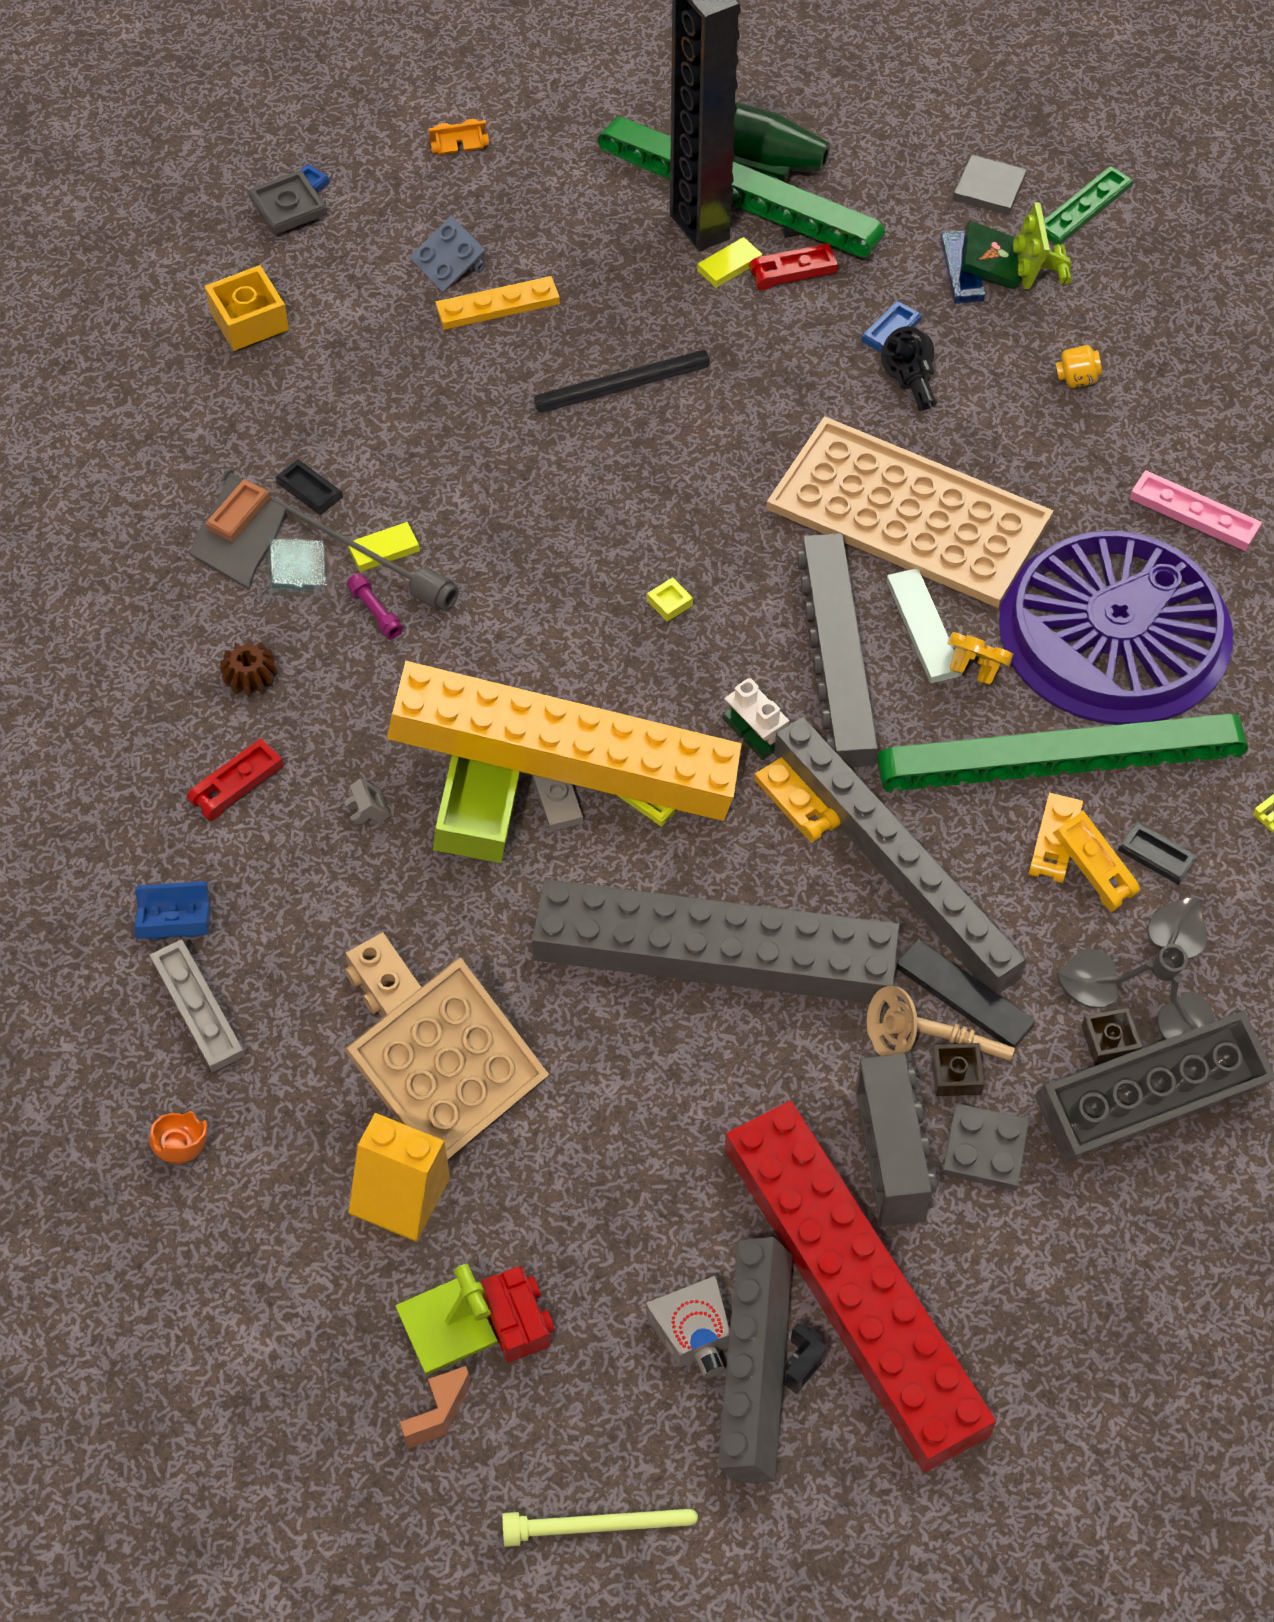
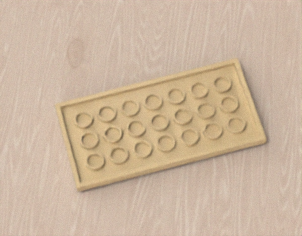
[766,416,1053,608]

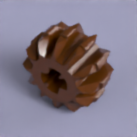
[220,639,278,697]

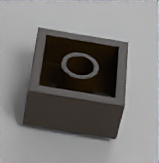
[1081,1008,1142,1066]
[931,1043,984,1096]

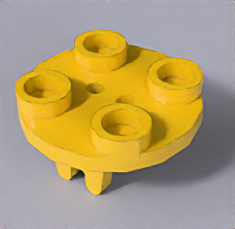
[947,632,1014,685]

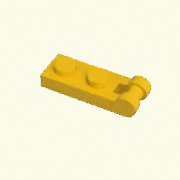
[754,757,841,843]
[1028,793,1083,883]
[1053,811,1140,912]

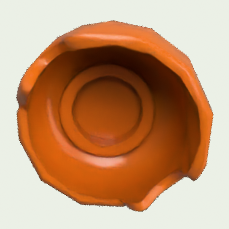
[149,1111,207,1165]

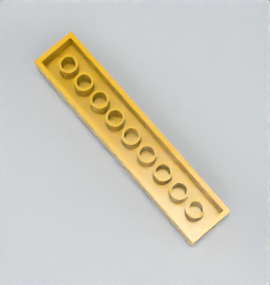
[387,661,742,821]

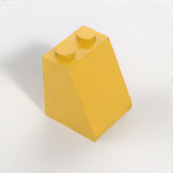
[349,1113,450,1242]

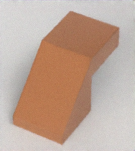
[400,1366,471,1448]

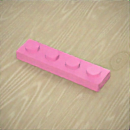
[1130,470,1262,552]

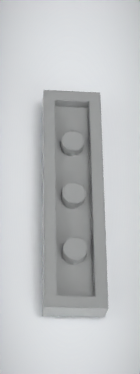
[149,939,245,1073]

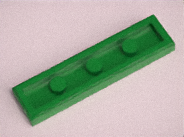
[1044,166,1133,245]

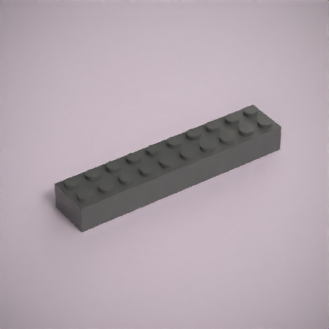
[532,879,899,1006]

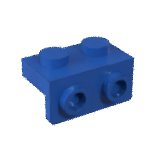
[134,881,211,940]

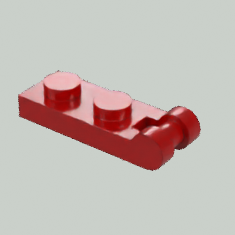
[749,243,838,291]
[187,738,284,822]

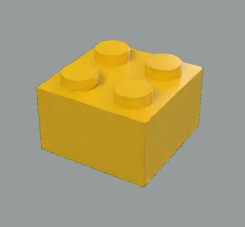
[204,265,289,351]

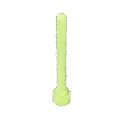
[502,1509,698,1547]

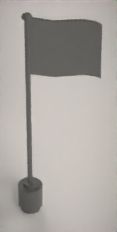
[190,469,459,611]

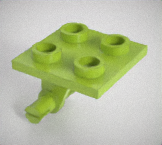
[1013,202,1072,289]
[395,1264,498,1375]

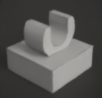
[345,778,390,824]

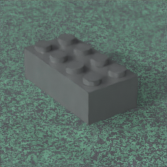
[855,1053,937,1227]

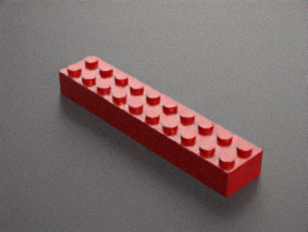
[725,1100,996,1474]

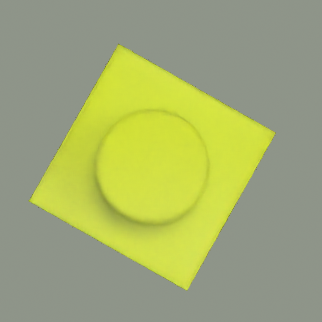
[647,578,693,622]

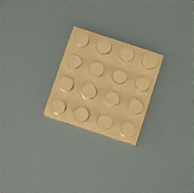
[343,958,549,1160]

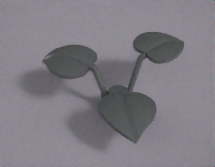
[1057,898,1215,1040]

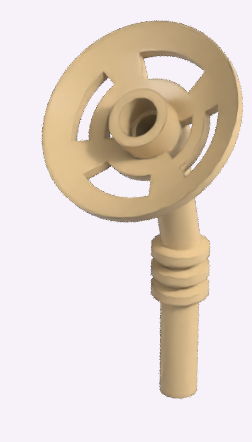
[867,986,1015,1061]

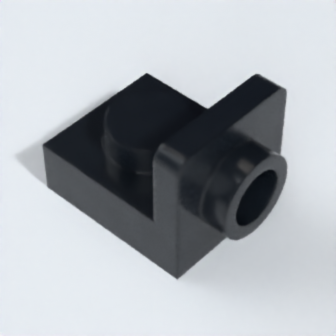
[784,1323,828,1394]

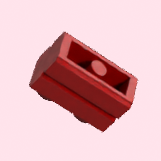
[480,1266,555,1363]

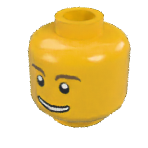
[1056,345,1103,389]

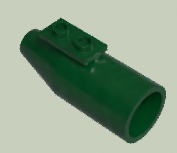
[733,102,830,184]

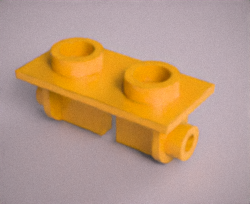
[429,119,489,156]

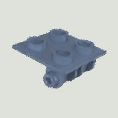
[409,215,486,292]

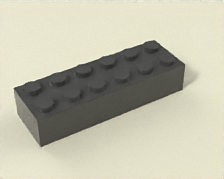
[1034,1010,1274,1164]

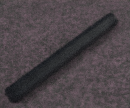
[534,350,710,413]

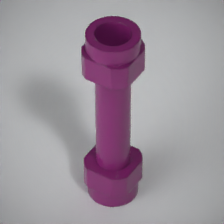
[346,573,404,640]

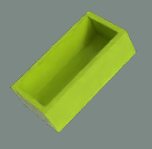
[433,755,520,863]

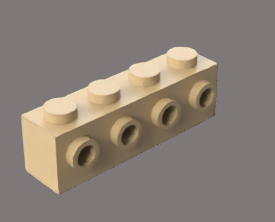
[344,932,421,1018]

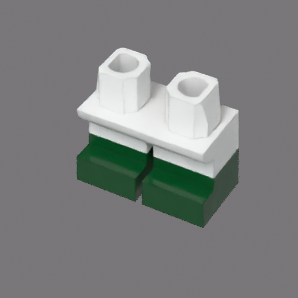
[722,678,789,761]

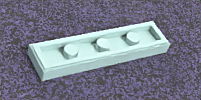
[887,569,962,683]

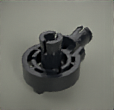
[881,326,937,411]

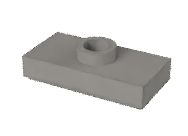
[532,775,583,831]

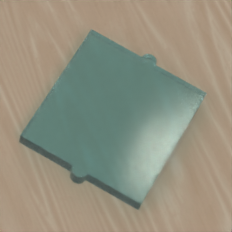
[269,537,326,591]

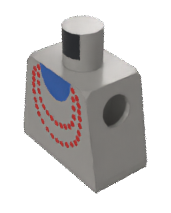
[646,1276,730,1379]

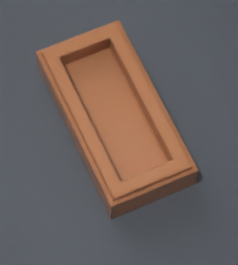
[205,479,271,543]

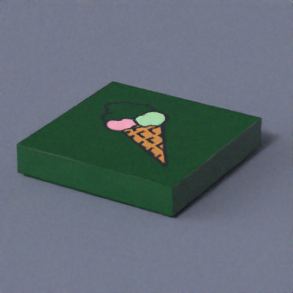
[961,220,1020,289]

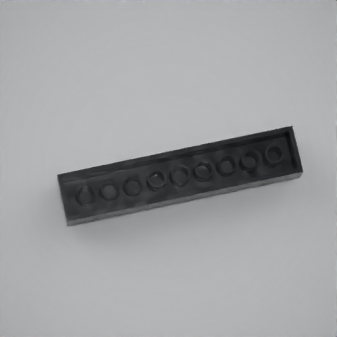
[670,0,741,252]

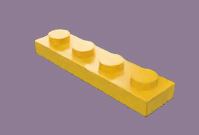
[436,276,560,330]

